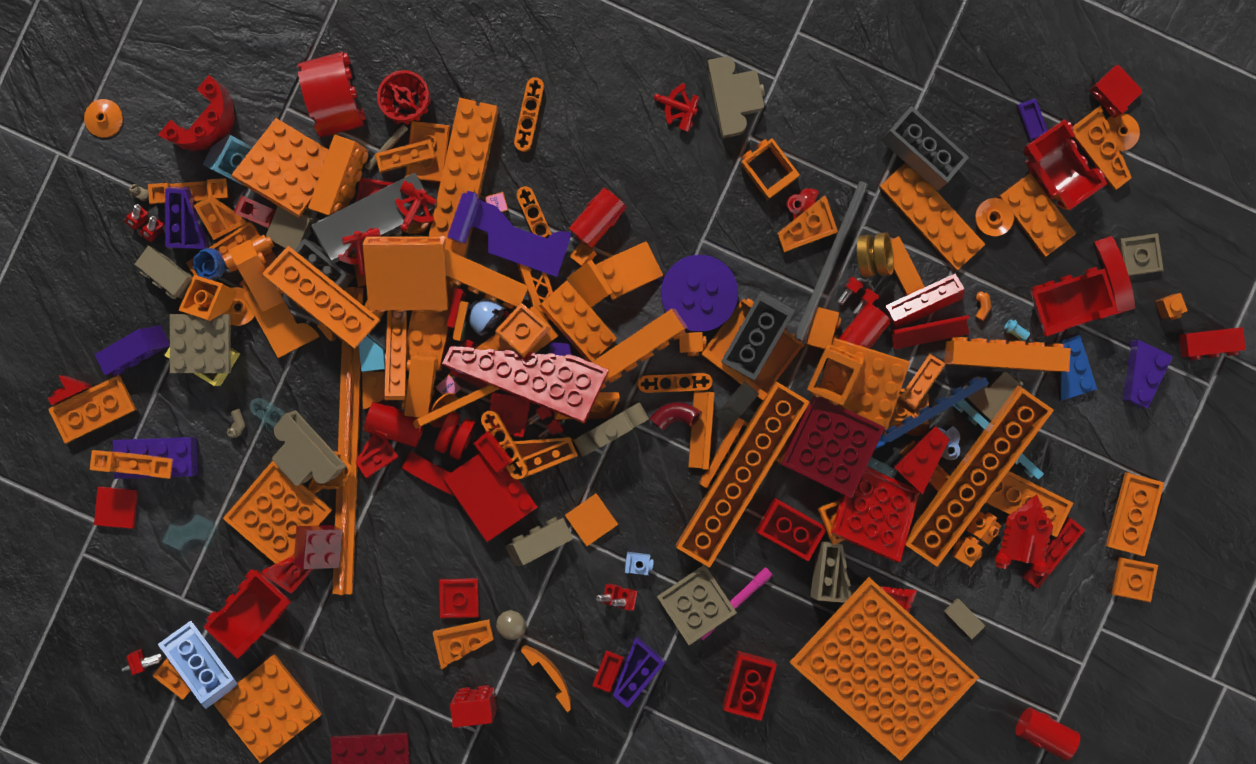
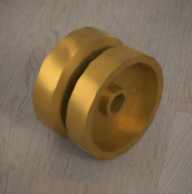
[857,233,894,277]

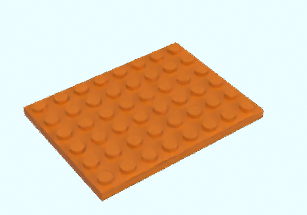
[790,577,979,761]

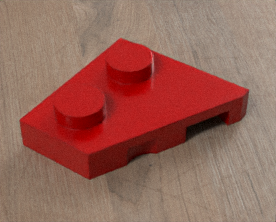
[355,434,399,479]

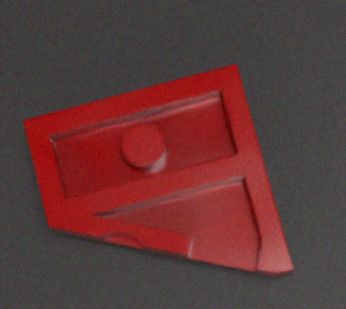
[262,555,313,594]

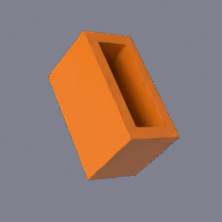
[805,307,841,350]

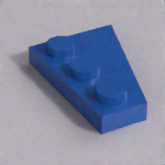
[1059,335,1097,401]

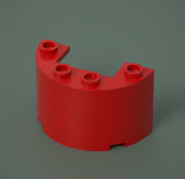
[297,51,366,138]
[158,75,235,151]
[1023,119,1108,210]
[1030,267,1119,336]
[203,569,292,659]

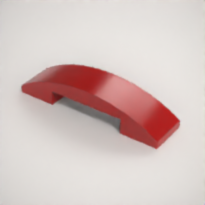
[1093,236,1135,314]
[402,451,454,496]

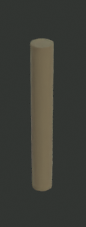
[364,124,408,172]

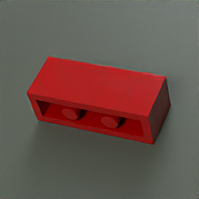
[1179,327,1246,360]

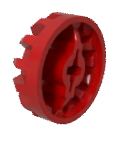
[377,70,431,125]

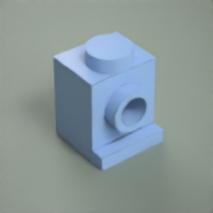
[625,552,653,575]

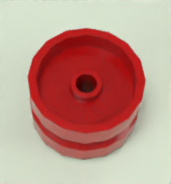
[434,412,476,460]

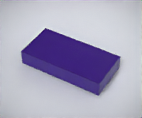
[1016,98,1048,141]

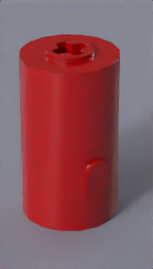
[568,187,627,249]
[839,303,892,349]
[363,402,424,447]
[1016,707,1080,761]

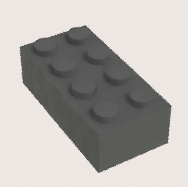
[881,106,969,191]
[721,291,794,380]

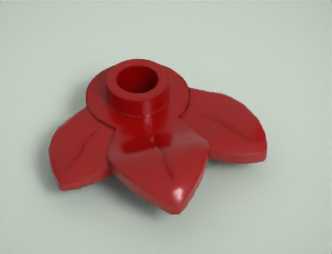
[787,189,819,220]

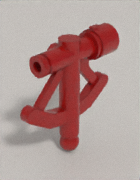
[654,83,700,132]
[395,181,437,231]
[338,228,381,276]

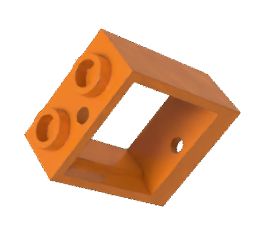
[740,138,800,200]
[807,343,864,405]

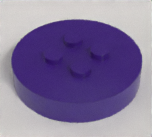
[661,255,738,332]

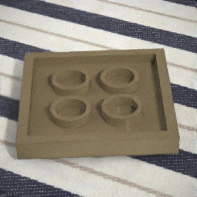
[170,314,231,373]
[657,565,737,645]

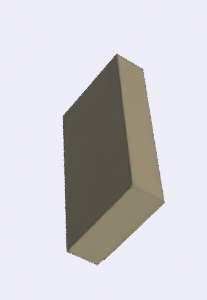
[944,598,985,639]

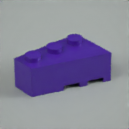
[165,187,209,249]
[94,325,170,376]
[613,636,667,708]

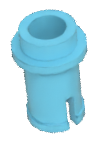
[1004,320,1030,341]

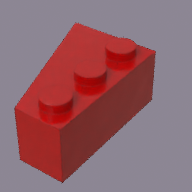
[893,424,950,494]

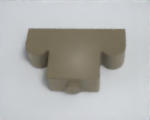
[707,57,765,139]
[961,372,1028,423]
[573,402,649,457]
[272,410,347,486]

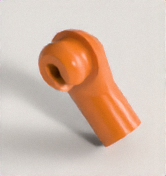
[975,292,992,321]

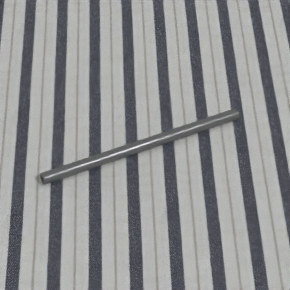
[794,181,868,342]

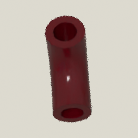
[649,402,702,431]

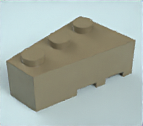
[135,246,193,299]
[505,517,573,566]
[810,540,851,603]

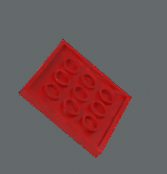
[830,467,920,563]

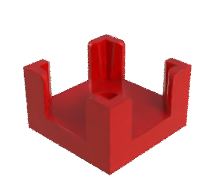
[485,392,531,437]

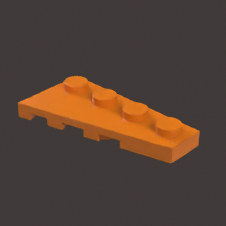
[1073,105,1132,190]

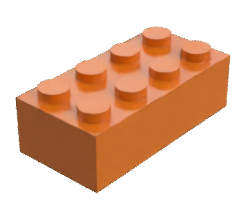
[308,134,368,217]

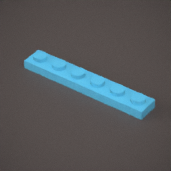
[953,399,1044,479]

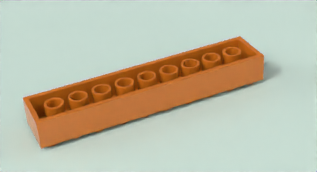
[676,381,810,568]
[905,385,1054,567]

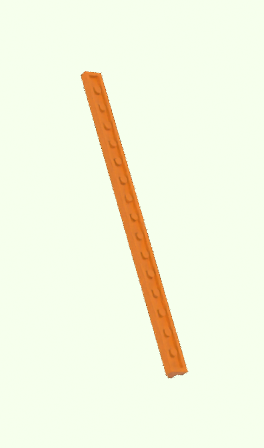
[332,287,365,595]

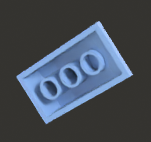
[158,621,238,709]

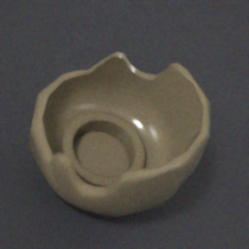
[496,610,527,640]

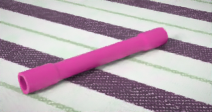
[701,567,773,640]

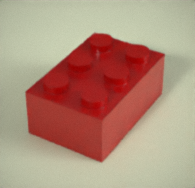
[756,497,826,561]
[723,650,777,721]
[450,685,497,728]

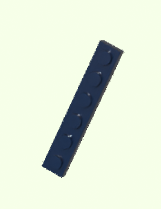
[882,377,989,443]

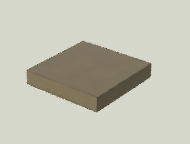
[266,206,313,250]
[1118,233,1164,276]

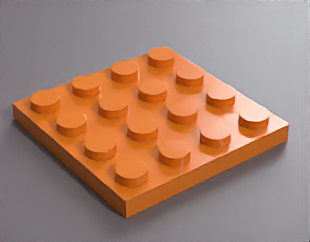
[232,118,329,218]
[819,338,910,434]
[223,461,333,564]
[213,654,322,763]

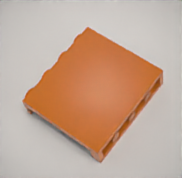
[363,237,450,312]
[701,298,805,400]

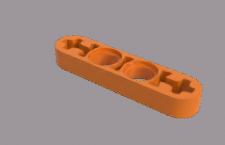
[514,77,544,152]
[517,186,552,238]
[638,373,713,393]
[481,411,528,479]

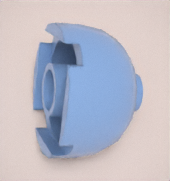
[469,298,506,336]

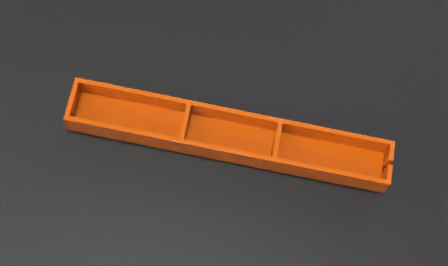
[406,98,499,371]

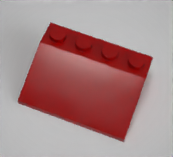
[443,453,537,542]

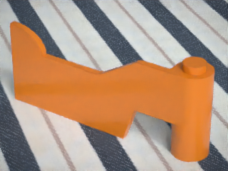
[222,235,320,358]

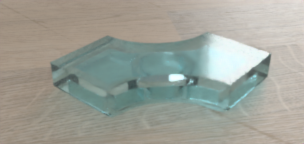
[162,515,215,550]

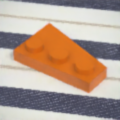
[777,196,838,252]
[433,619,494,669]

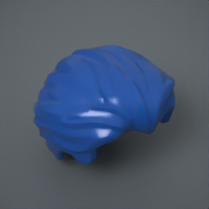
[193,248,226,281]

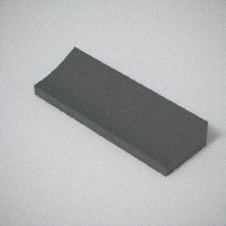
[311,173,435,264]

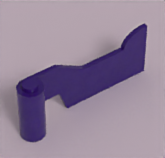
[447,191,572,277]

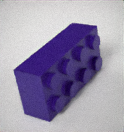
[113,437,198,479]

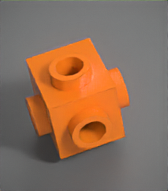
[967,511,1001,545]
[951,535,983,567]

